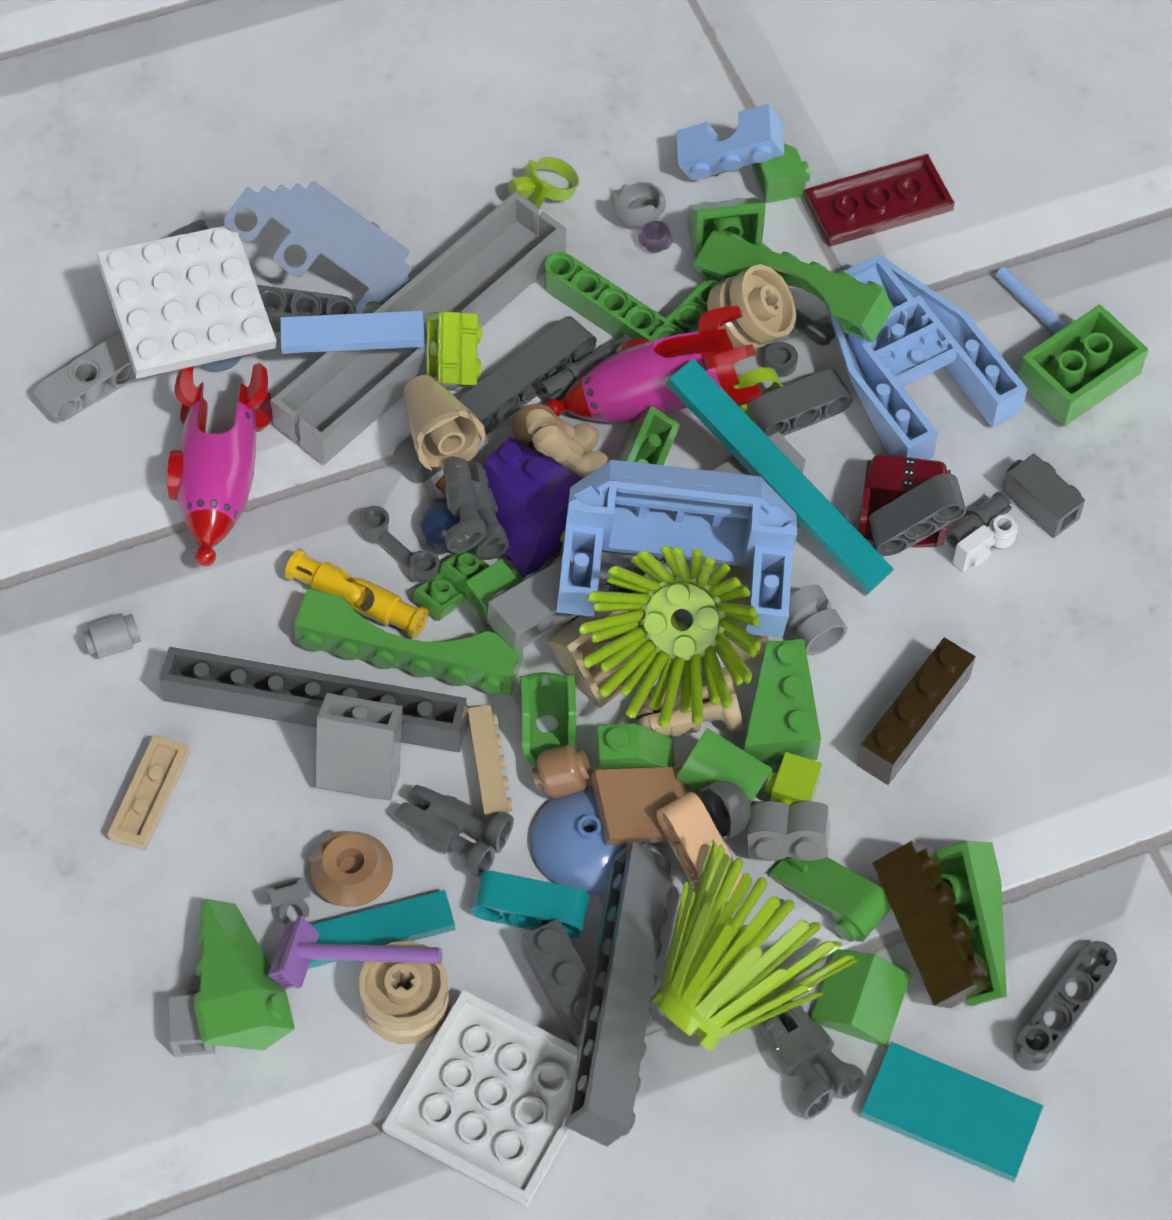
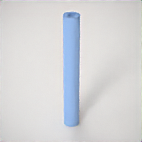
[995,266,1067,334]

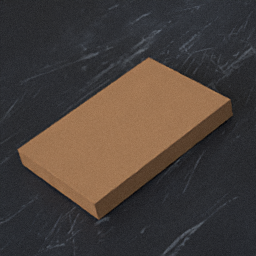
[591,767,701,845]

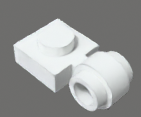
[952,515,1018,573]

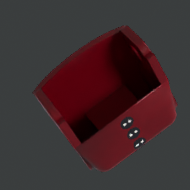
[858,454,951,548]

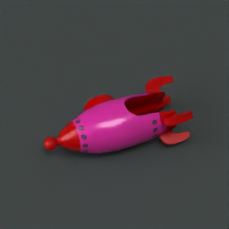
[544,306,762,423]
[167,363,272,567]

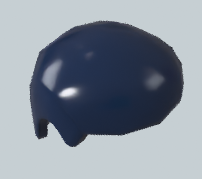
[418,497,460,554]

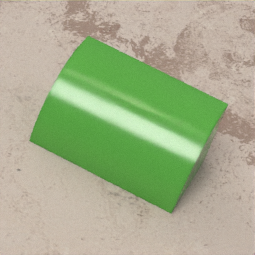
[675,728,772,804]

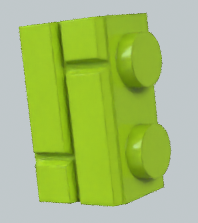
[426,311,482,387]

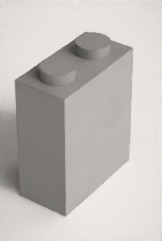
[316,693,403,801]

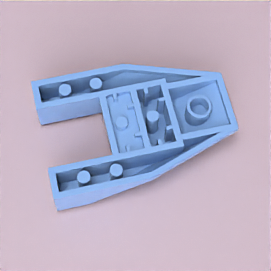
[826,254,1027,460]

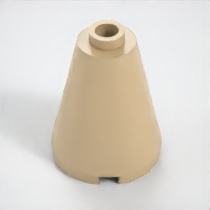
[403,375,485,471]

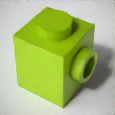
[765,752,822,806]

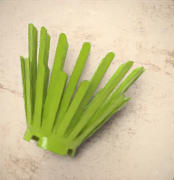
[579,546,761,727]
[651,839,858,1051]

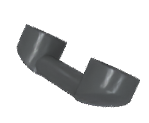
[360,506,440,582]

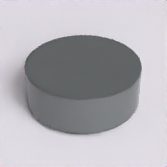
[762,342,798,377]

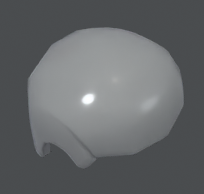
[612,182,666,228]

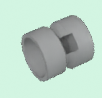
[787,584,848,655]

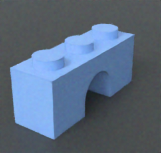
[677,104,784,181]

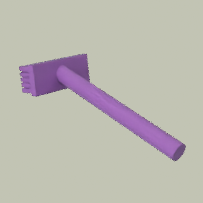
[268,916,443,990]

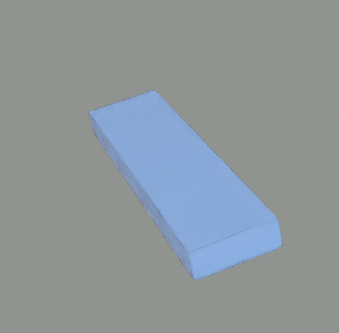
[280,311,425,354]

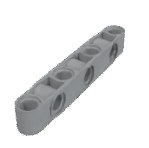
[35,331,136,422]

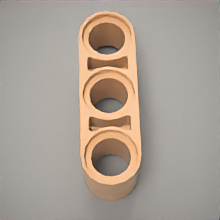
[656,792,742,907]

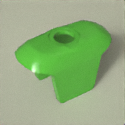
[520,672,577,767]

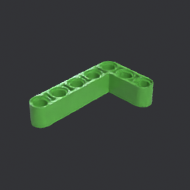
[545,252,719,341]

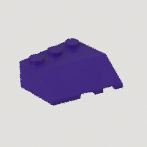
[483,437,584,579]

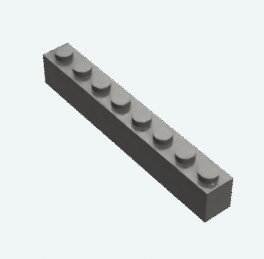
[159,646,468,752]
[565,841,672,1147]

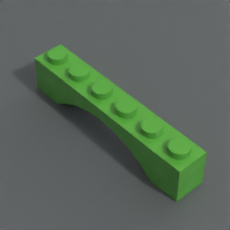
[692,230,894,343]
[294,589,523,696]

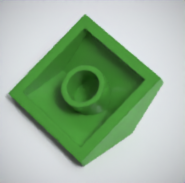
[811,949,911,1048]

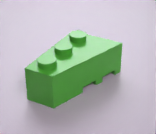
[744,639,821,765]

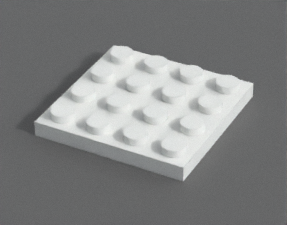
[97,226,276,379]
[382,990,578,1207]

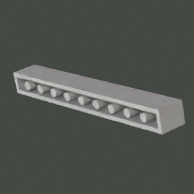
[487,431,806,651]

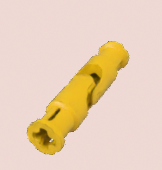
[285,548,429,639]

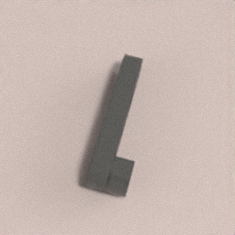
[1013,941,1117,1071]

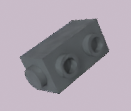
[1003,453,1085,539]

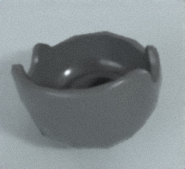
[699,780,751,840]

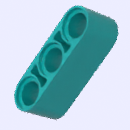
[470,871,590,938]

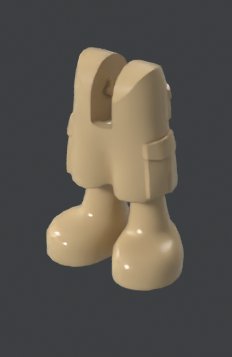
[526,409,611,478]
[634,667,744,736]

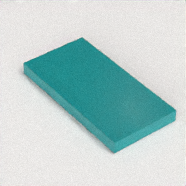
[860,1042,1044,1182]

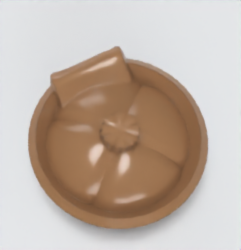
[308,831,393,907]

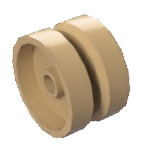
[707,264,797,350]
[359,941,450,1044]

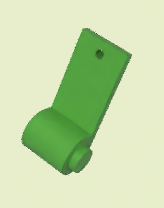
[769,857,892,942]

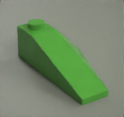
[935,841,1007,1006]
[194,899,295,1050]

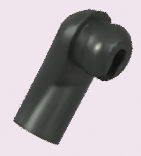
[794,309,836,346]

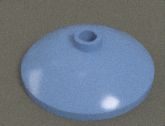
[531,787,647,896]

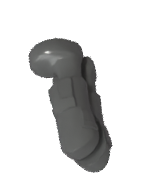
[444,456,509,560]
[395,784,514,877]
[758,1000,866,1119]

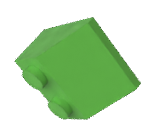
[687,197,766,258]

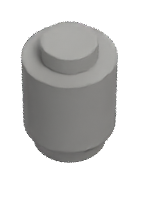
[83,613,141,659]

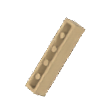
[467,705,513,821]

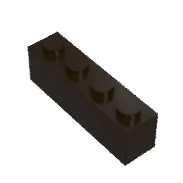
[856,637,976,785]
[872,841,991,1008]

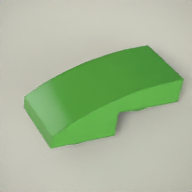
[412,550,489,621]

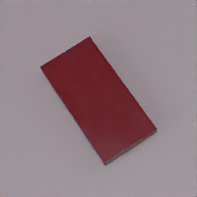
[803,154,955,247]

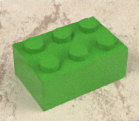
[1017,304,1149,427]

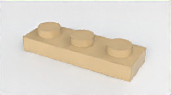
[108,735,190,851]

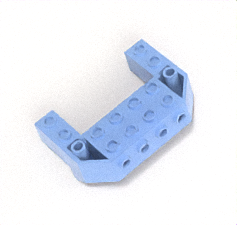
[556,460,797,638]

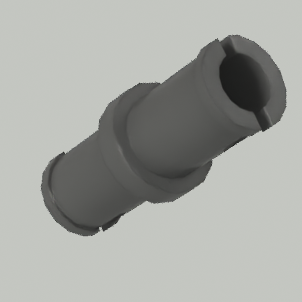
[945,492,1012,549]

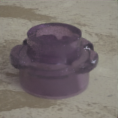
[639,221,672,253]

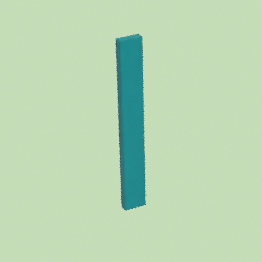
[665,359,894,595]

